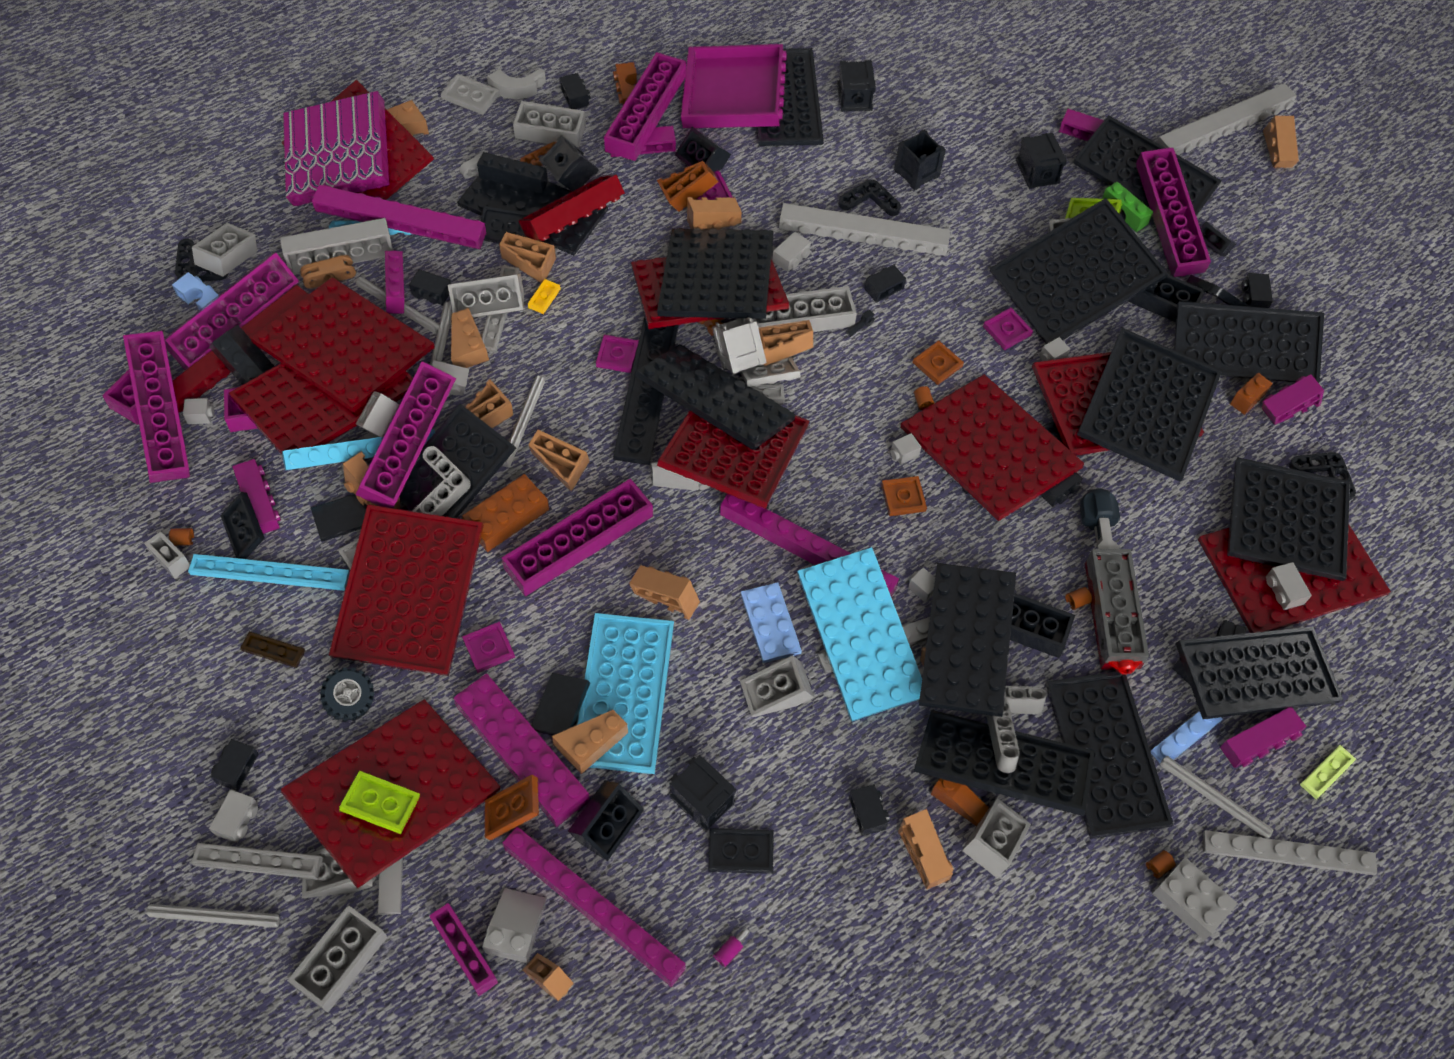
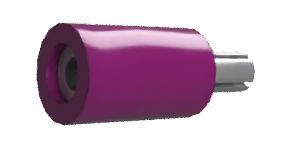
[713,928,750,967]

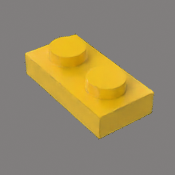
[528,279,561,314]

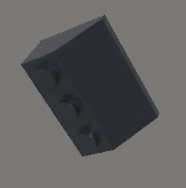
[675,127,731,172]
[209,325,275,385]
[568,780,644,861]

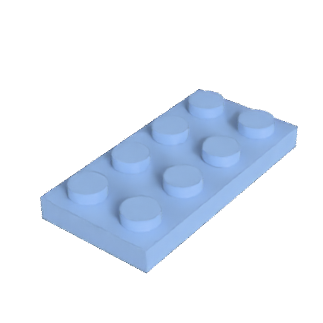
[741,582,802,663]

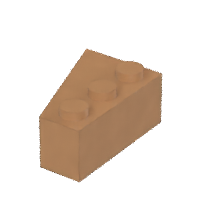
[1263,116,1299,168]
[499,232,556,284]
[528,430,590,491]
[629,565,700,620]
[898,809,953,889]

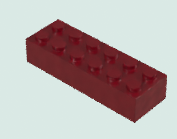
[518,174,625,241]

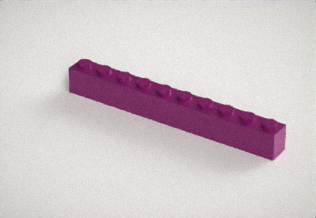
[312,185,486,249]
[720,494,899,597]
[503,827,686,987]

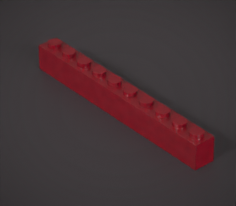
[172,285,309,413]

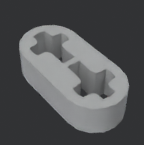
[459,154,482,179]

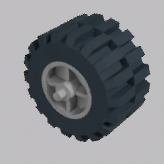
[320,667,374,722]

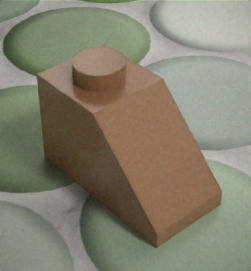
[523,953,574,1001]

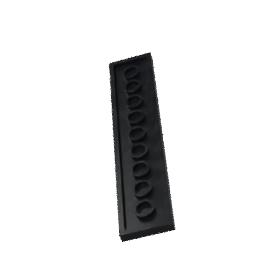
[613,315,679,465]

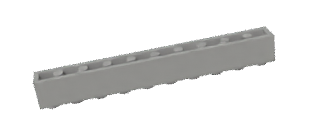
[1157,84,1297,155]
[779,203,951,256]

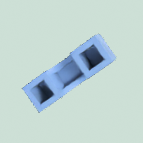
[172,272,219,310]

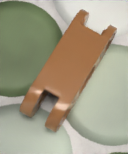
[300,255,356,289]

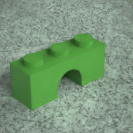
[1102,182,1153,232]

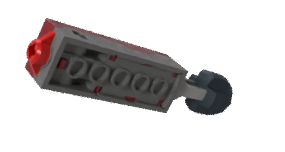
[1080,488,1149,674]

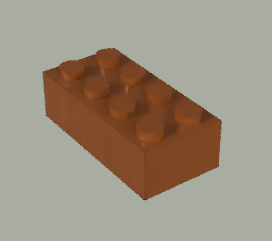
[462,474,549,552]

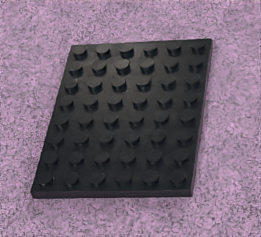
[990,198,1168,344]
[657,228,773,319]
[1077,328,1222,482]

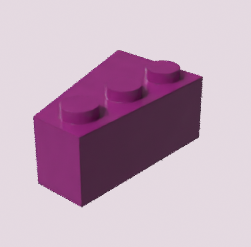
[1262,374,1324,425]

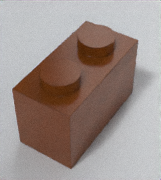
[1230,373,1273,415]

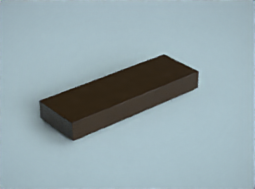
[240,631,305,668]

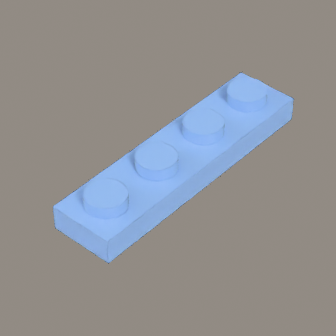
[1151,711,1223,763]

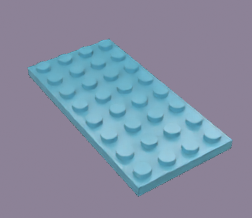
[797,548,922,722]
[572,613,674,774]

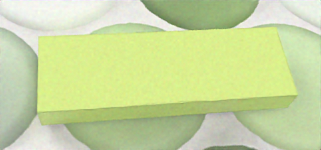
[1300,745,1356,799]

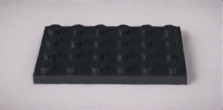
[399,404,516,518]

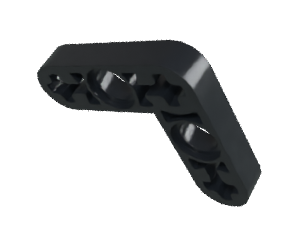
[839,180,901,216]
[175,238,229,281]
[1186,275,1248,307]
[1289,452,1356,501]

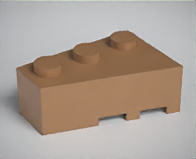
[387,100,429,136]
[687,197,742,230]
[451,308,489,368]
[758,320,813,367]
[465,379,513,428]
[343,451,400,509]
[552,710,628,774]

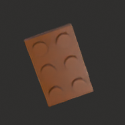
[485,775,539,840]

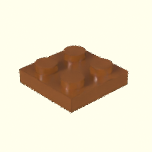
[913,341,964,385]
[881,476,927,516]

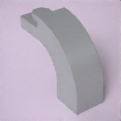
[487,68,546,99]

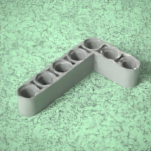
[412,446,470,516]
[986,686,1047,773]

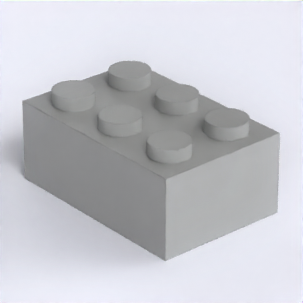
[192,223,257,276]
[1152,857,1238,940]

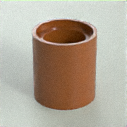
[914,386,935,410]
[169,528,194,546]
[1065,587,1092,610]
[1146,850,1176,879]

